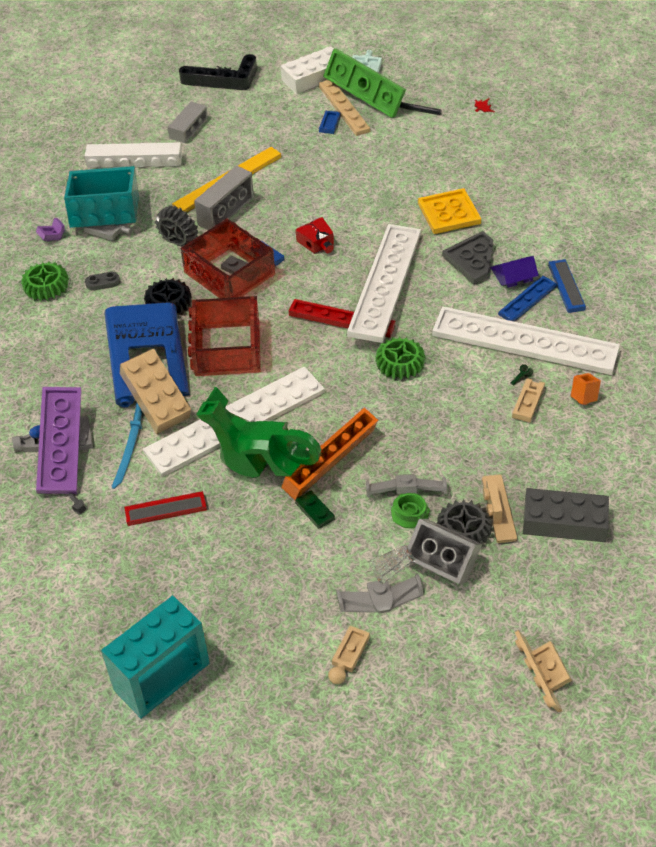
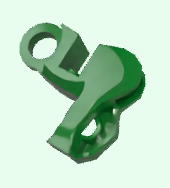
[196,387,322,479]

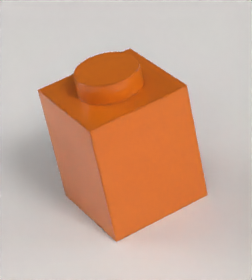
[571,373,601,405]

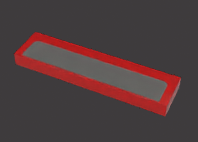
[124,491,207,526]

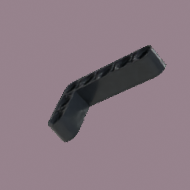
[179,54,257,90]

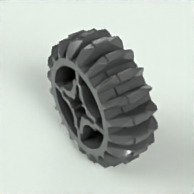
[155,205,199,247]
[437,499,492,544]

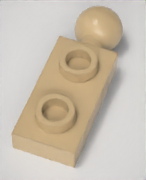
[328,626,370,684]

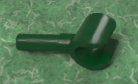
[510,364,533,386]

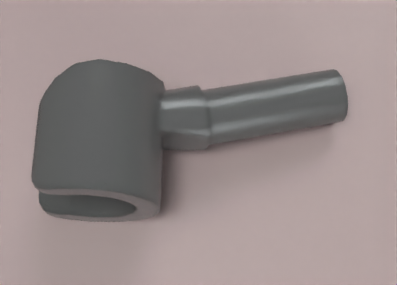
[68,493,86,515]

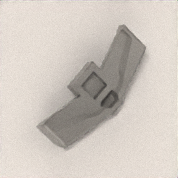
[366,474,447,497]
[336,574,423,613]

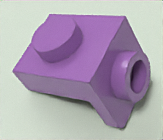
[36,218,65,242]

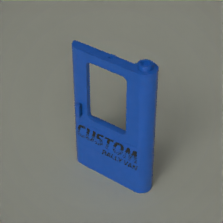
[104,303,190,408]

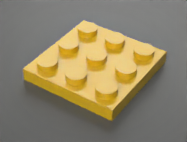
[418,188,481,234]

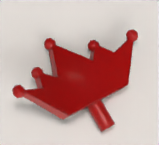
[475,98,495,113]

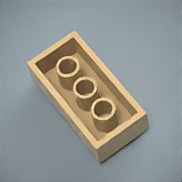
[120,349,191,434]

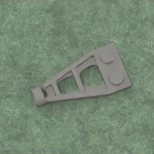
[12,416,93,452]

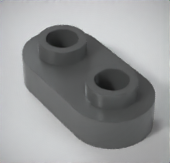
[85,271,120,291]

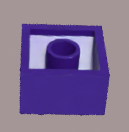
[490,255,539,288]

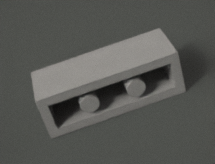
[168,102,208,143]

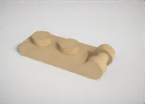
[512,378,545,423]

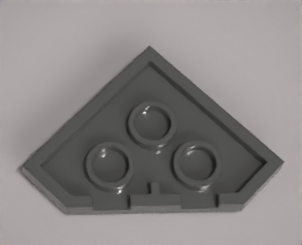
[442,231,494,284]

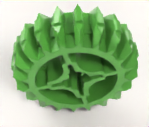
[21,261,69,301]
[375,336,425,380]

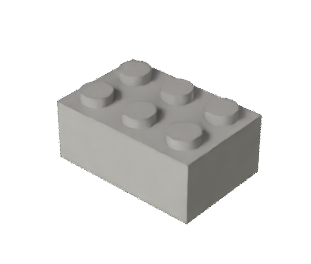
[403,519,482,584]

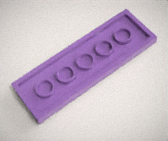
[36,387,82,494]

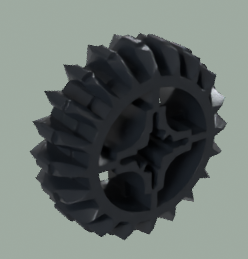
[144,278,192,315]

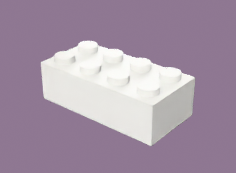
[280,47,333,94]

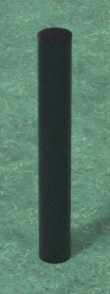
[399,102,442,115]

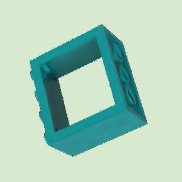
[64,166,139,228]
[101,595,210,719]

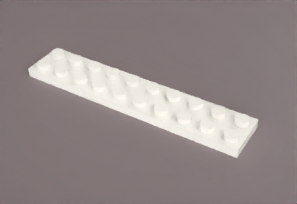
[347,224,421,343]
[432,306,620,375]
[143,367,325,477]

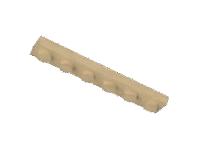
[319,80,370,136]

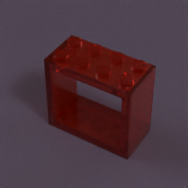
[180,218,275,306]
[188,296,261,376]

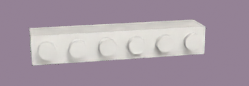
[85,142,182,168]

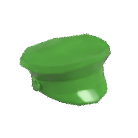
[391,493,430,528]

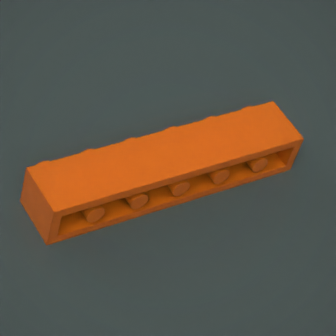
[281,407,378,500]

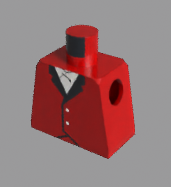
[295,217,334,254]

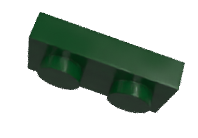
[295,490,335,529]

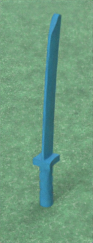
[112,403,142,489]

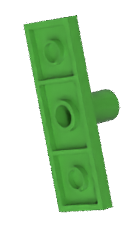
[323,48,406,118]

